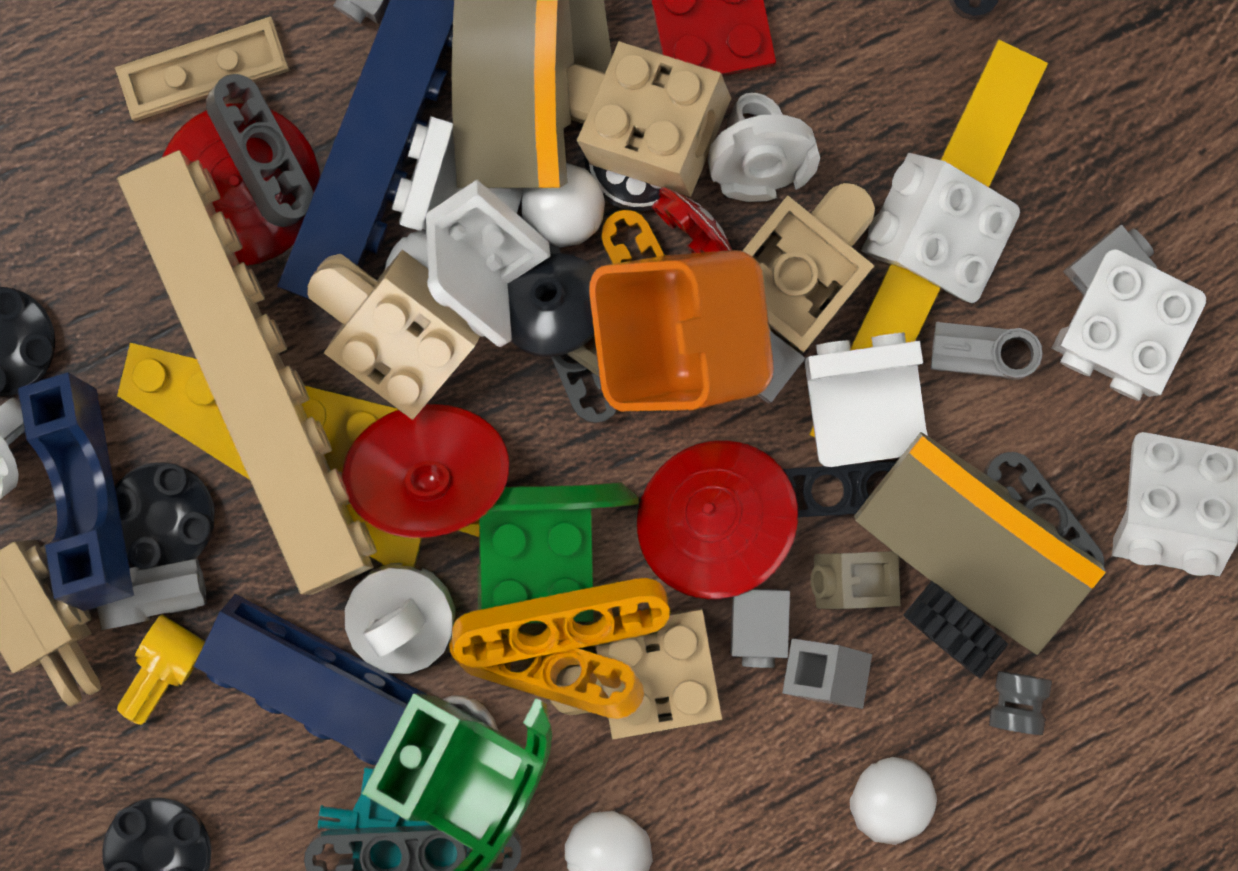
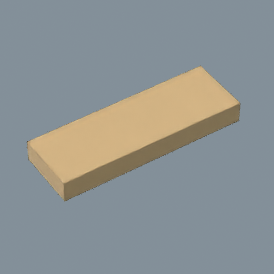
[115,16,290,121]

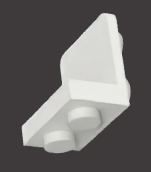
[392,116,524,231]
[861,153,1020,303]
[426,180,550,347]
[1051,250,1206,401]
[804,333,927,467]
[1112,432,1238,576]

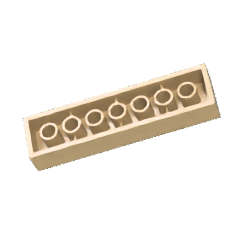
[117,150,377,595]

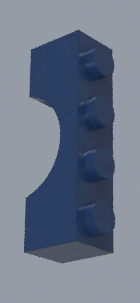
[18,372,134,611]

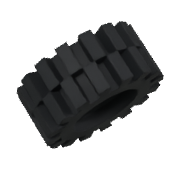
[903,581,1009,679]

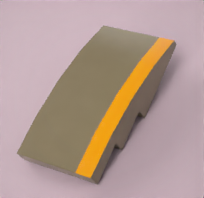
[452,0,574,188]
[854,432,1106,655]

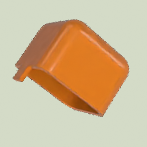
[589,250,774,411]

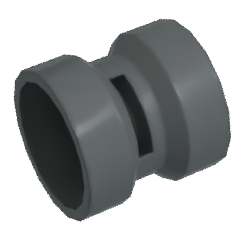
[989,671,1052,735]

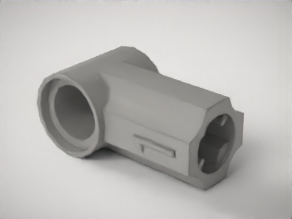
[931,322,1043,380]
[97,559,207,630]

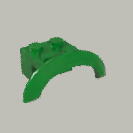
[477,482,639,623]
[362,693,552,871]

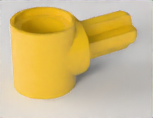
[117,614,205,725]

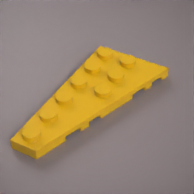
[117,343,422,568]

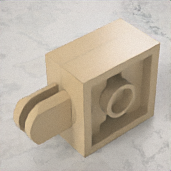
[567,41,731,197]
[743,183,875,354]
[308,249,480,420]
[0,540,101,707]
[551,607,722,740]

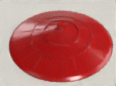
[162,103,320,266]
[342,404,509,538]
[637,440,798,599]

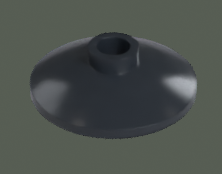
[507,254,596,357]

